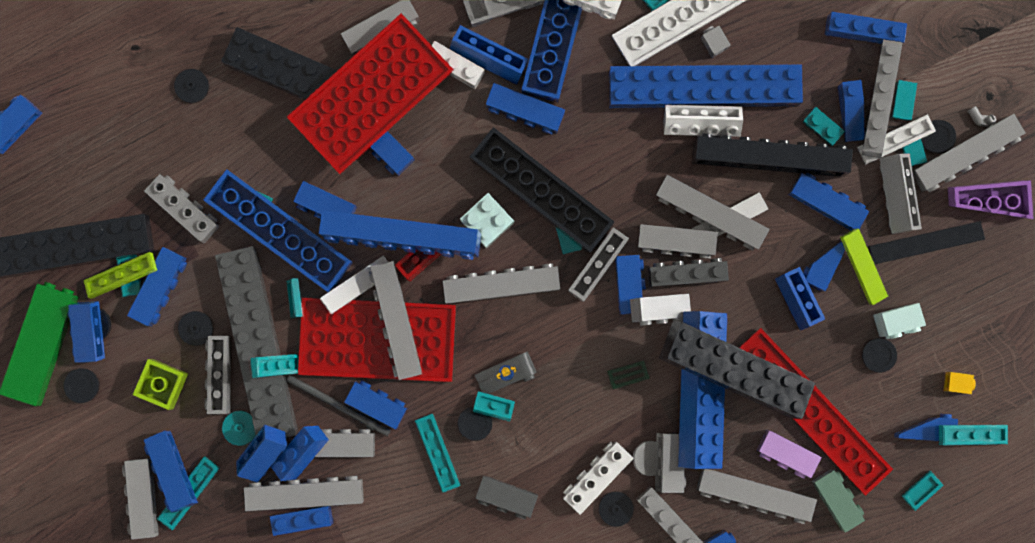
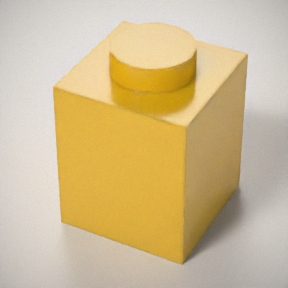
[943,372,976,394]

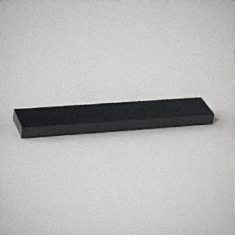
[868,221,985,265]

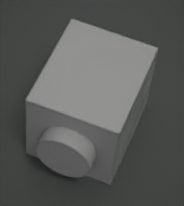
[701,26,731,58]

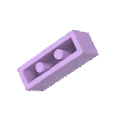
[757,430,822,479]

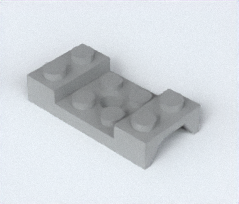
[463,0,544,28]

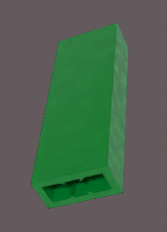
[0,282,79,406]

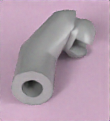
[968,106,996,128]

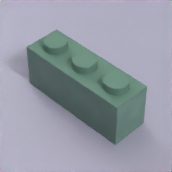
[811,469,865,533]

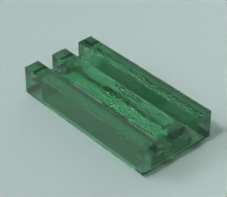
[607,360,650,390]

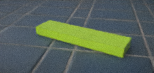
[840,228,888,305]
[83,252,157,299]

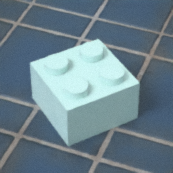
[460,193,514,249]
[873,303,926,339]

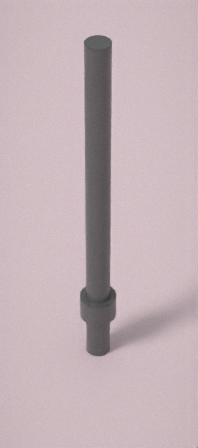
[286,375,391,437]

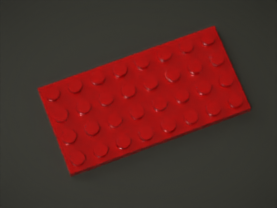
[287,13,454,175]
[298,298,456,382]

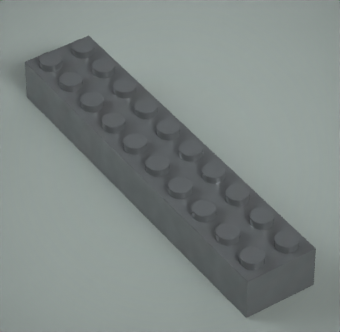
[215,246,299,437]

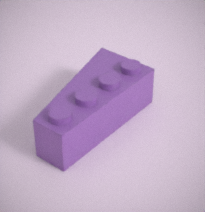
[948,180,1033,219]

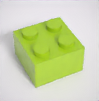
[133,359,188,410]

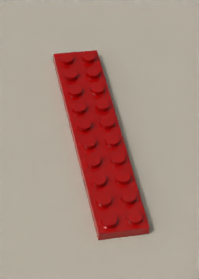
[739,328,893,496]

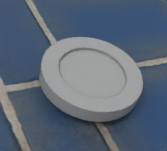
[633,441,657,476]

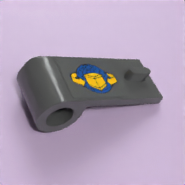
[475,352,537,394]

